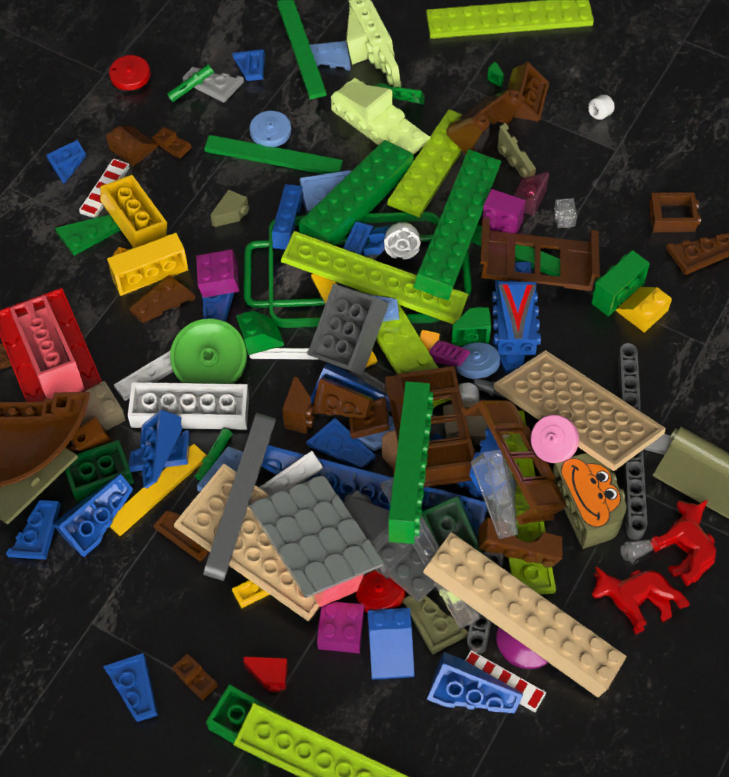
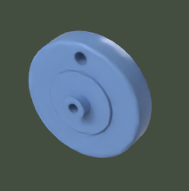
[250,111,291,147]
[455,343,500,379]

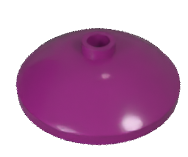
[496,626,548,669]

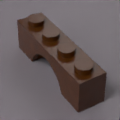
[478,518,562,567]

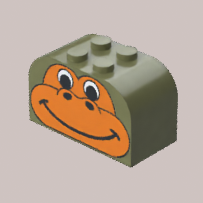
[553,453,626,549]

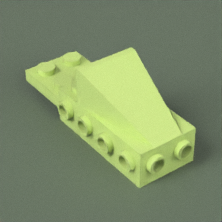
[347,0,401,87]
[331,78,430,155]

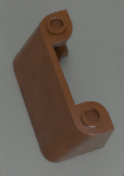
[446,89,526,154]

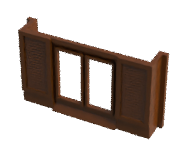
[480,217,600,291]
[385,366,475,488]
[461,400,567,525]

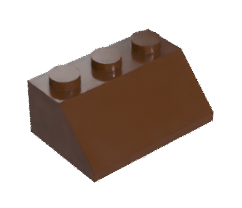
[507,62,549,121]

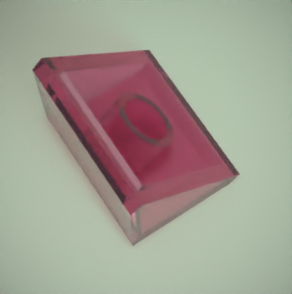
[514,172,549,216]

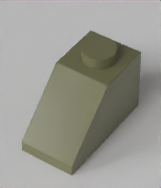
[211,190,249,227]

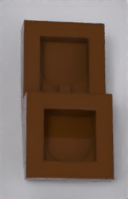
[152,127,191,158]
[172,654,218,701]

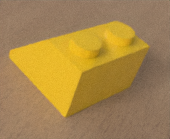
[616,287,672,333]

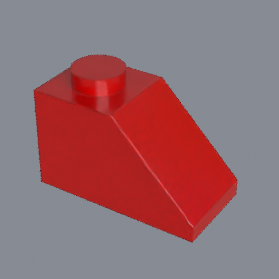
[244,657,288,693]

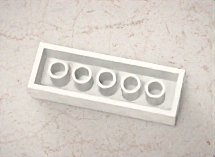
[128,382,249,430]

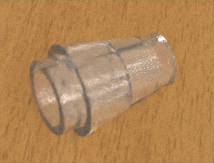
[620,540,653,562]

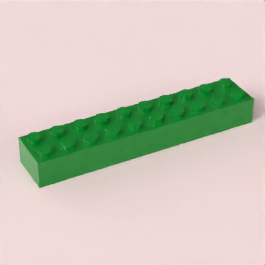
[413,149,501,301]

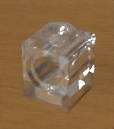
[554,198,577,228]

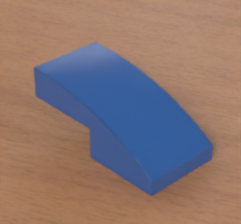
[363,226,391,256]

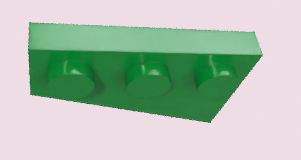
[374,83,425,104]
[55,215,120,256]

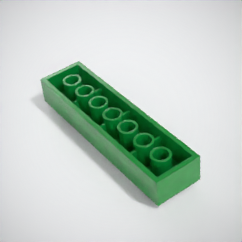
[299,140,413,246]
[389,381,434,544]

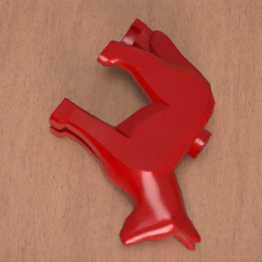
[649,500,716,586]
[592,567,690,634]

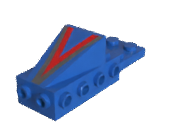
[492,262,541,355]

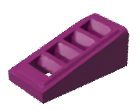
[429,341,470,366]

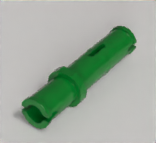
[167,64,215,102]
[195,428,233,481]

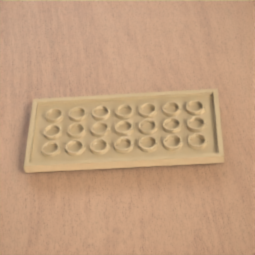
[494,350,666,471]
[174,464,319,621]

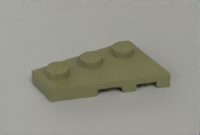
[497,123,536,183]
[402,595,468,655]

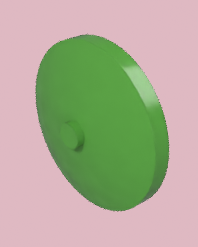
[170,319,247,384]

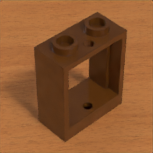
[649,192,701,232]

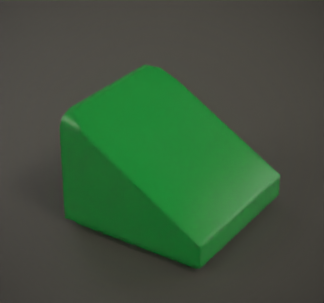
[487,62,504,87]

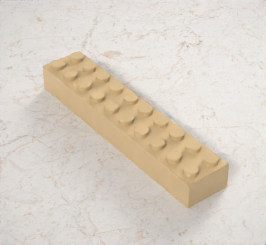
[423,532,627,697]

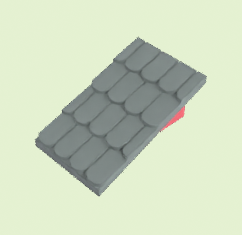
[249,475,384,607]

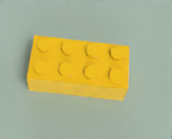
[100,175,167,248]
[107,233,188,296]

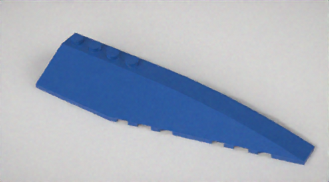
[261,445,491,549]

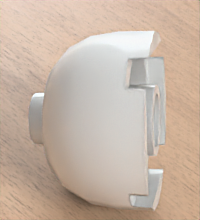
[384,222,420,259]

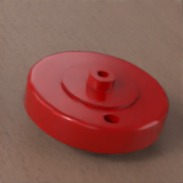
[109,55,150,90]
[355,570,406,613]

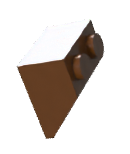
[106,125,158,167]
[282,377,315,434]

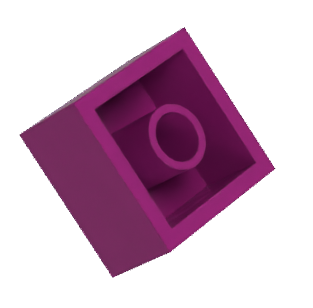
[482,189,526,234]
[196,249,239,298]
[317,602,364,653]

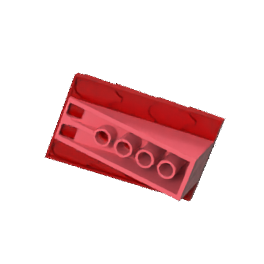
[0,288,102,402]

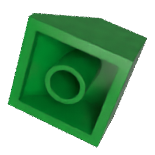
[451,307,491,348]
[236,311,284,355]

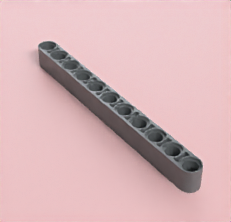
[618,343,647,540]

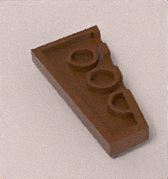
[666,233,729,275]

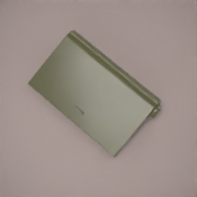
[653,427,729,519]
[0,448,78,524]

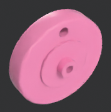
[531,415,579,463]

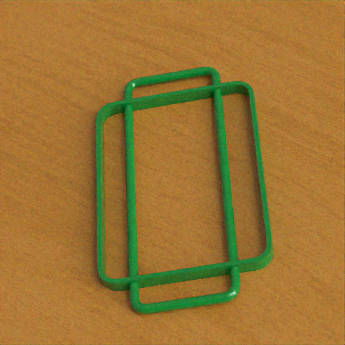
[244,212,472,328]

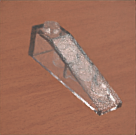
[471,450,518,539]

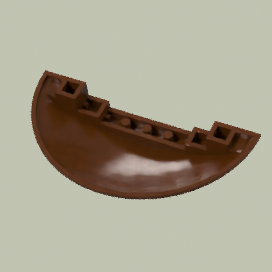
[0,392,91,487]

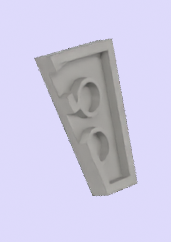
[183,67,244,103]

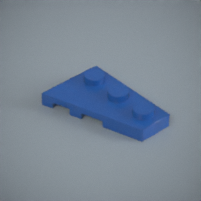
[6,500,61,559]

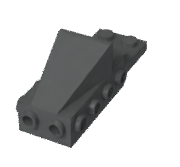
[343,491,438,602]

